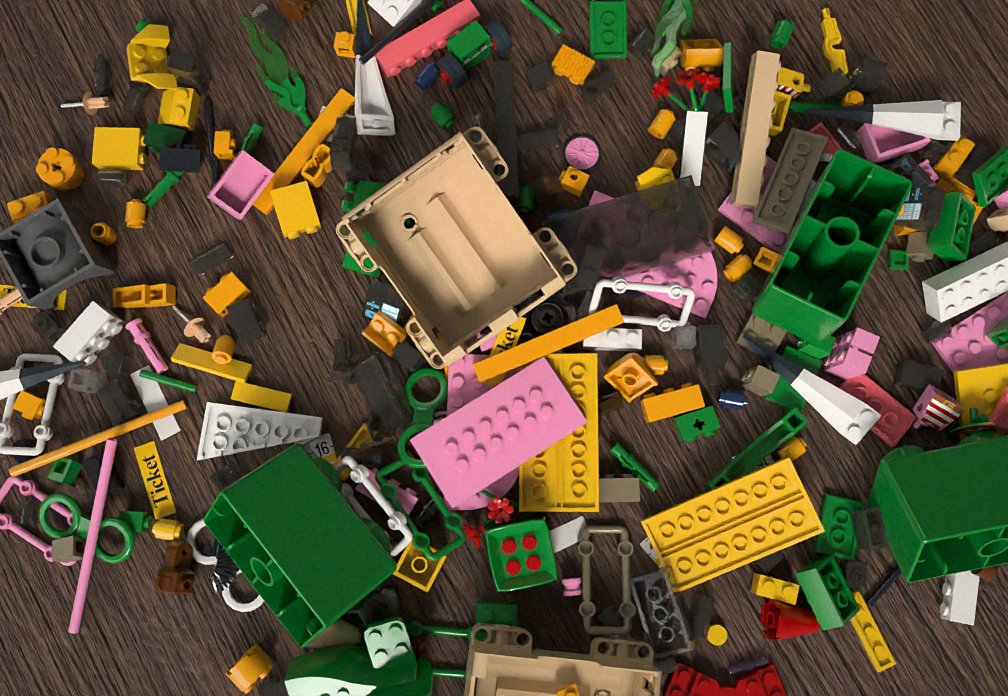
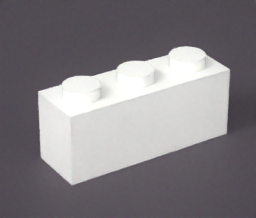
[581,328,642,352]
[940,571,979,625]

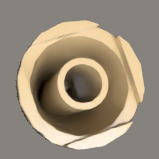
[305,618,362,648]

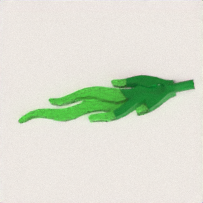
[650,0,699,78]
[239,16,313,127]

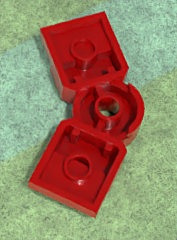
[663,662,787,696]

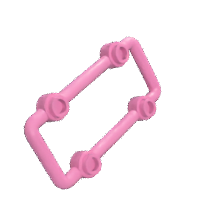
[0,476,84,566]

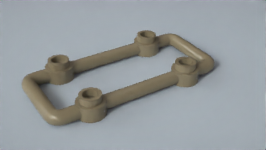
[578,525,636,635]

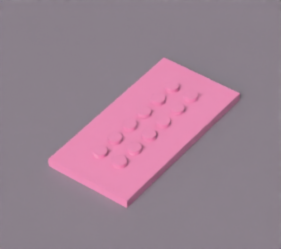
[410,357,587,509]

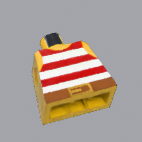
[776,67,810,101]

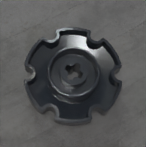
[520,291,578,340]

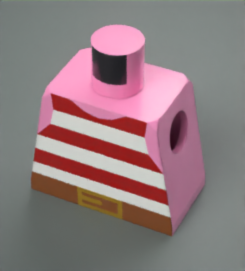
[913,384,965,432]

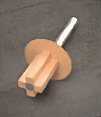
[61,91,110,115]
[172,305,211,343]

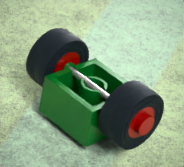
[436,20,513,90]

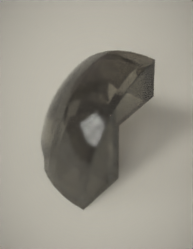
[346,585,401,629]

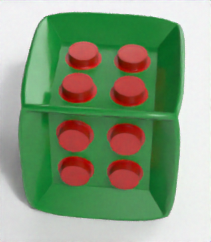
[484,516,558,592]

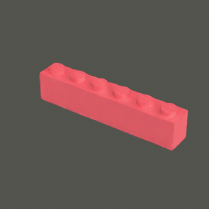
[375,0,481,78]

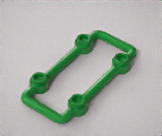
[375,455,466,561]
[406,620,486,681]

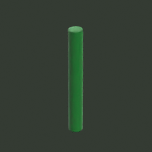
[519,0,563,35]
[139,369,198,393]

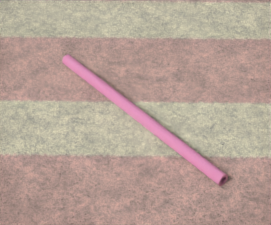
[68,438,118,634]

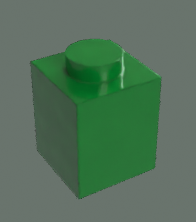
[117,511,152,532]

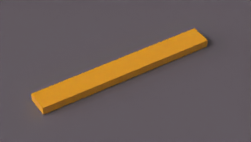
[252,88,355,215]
[473,304,624,383]

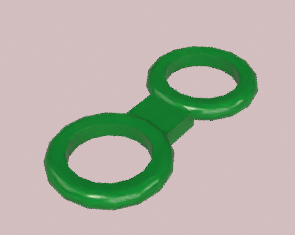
[397,367,448,468]
[38,493,135,564]

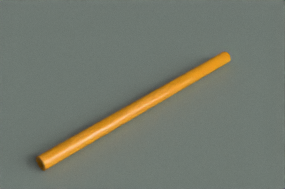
[9,400,187,477]

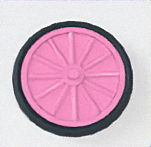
[562,135,601,173]

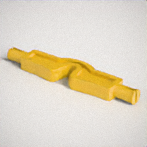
[821,8,848,87]

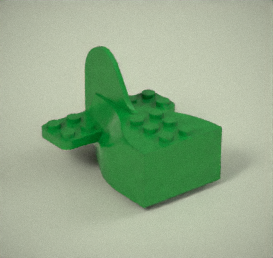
[284,617,433,696]

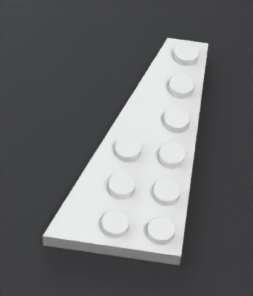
[197,402,323,460]

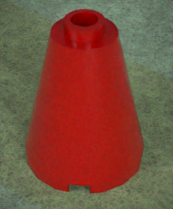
[761,599,820,640]

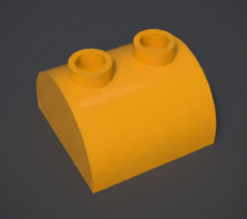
[680,39,724,71]

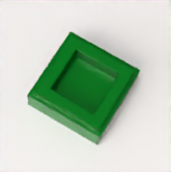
[887,249,909,270]

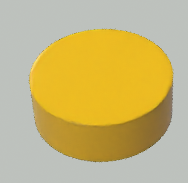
[706,624,727,645]

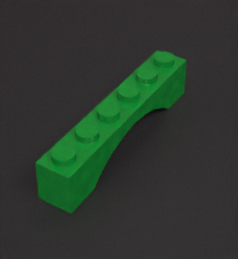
[704,407,808,491]

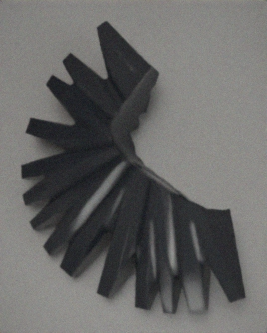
[204,539,239,594]

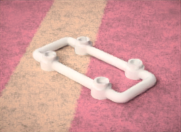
[588,275,695,332]
[0,353,65,456]
[335,456,413,556]

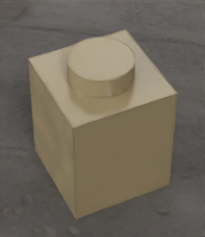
[906,232,934,262]
[51,536,86,563]

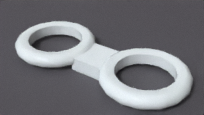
[186,518,264,612]

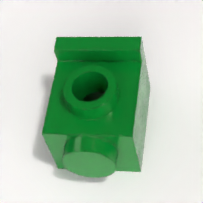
[47,455,82,487]

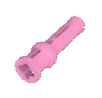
[125,318,169,374]

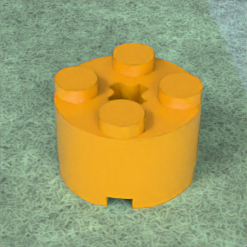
[36,147,84,191]
[225,643,274,694]

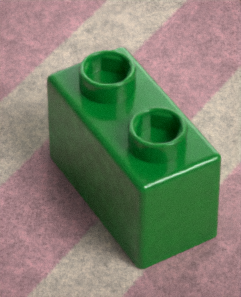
[751,149,912,345]
[868,430,1008,582]
[203,443,397,648]

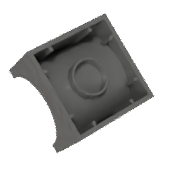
[0,198,116,311]

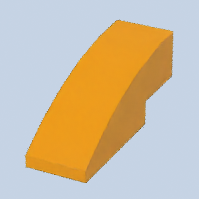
[113,283,176,308]

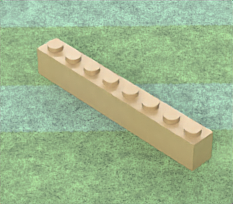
[730,50,781,208]

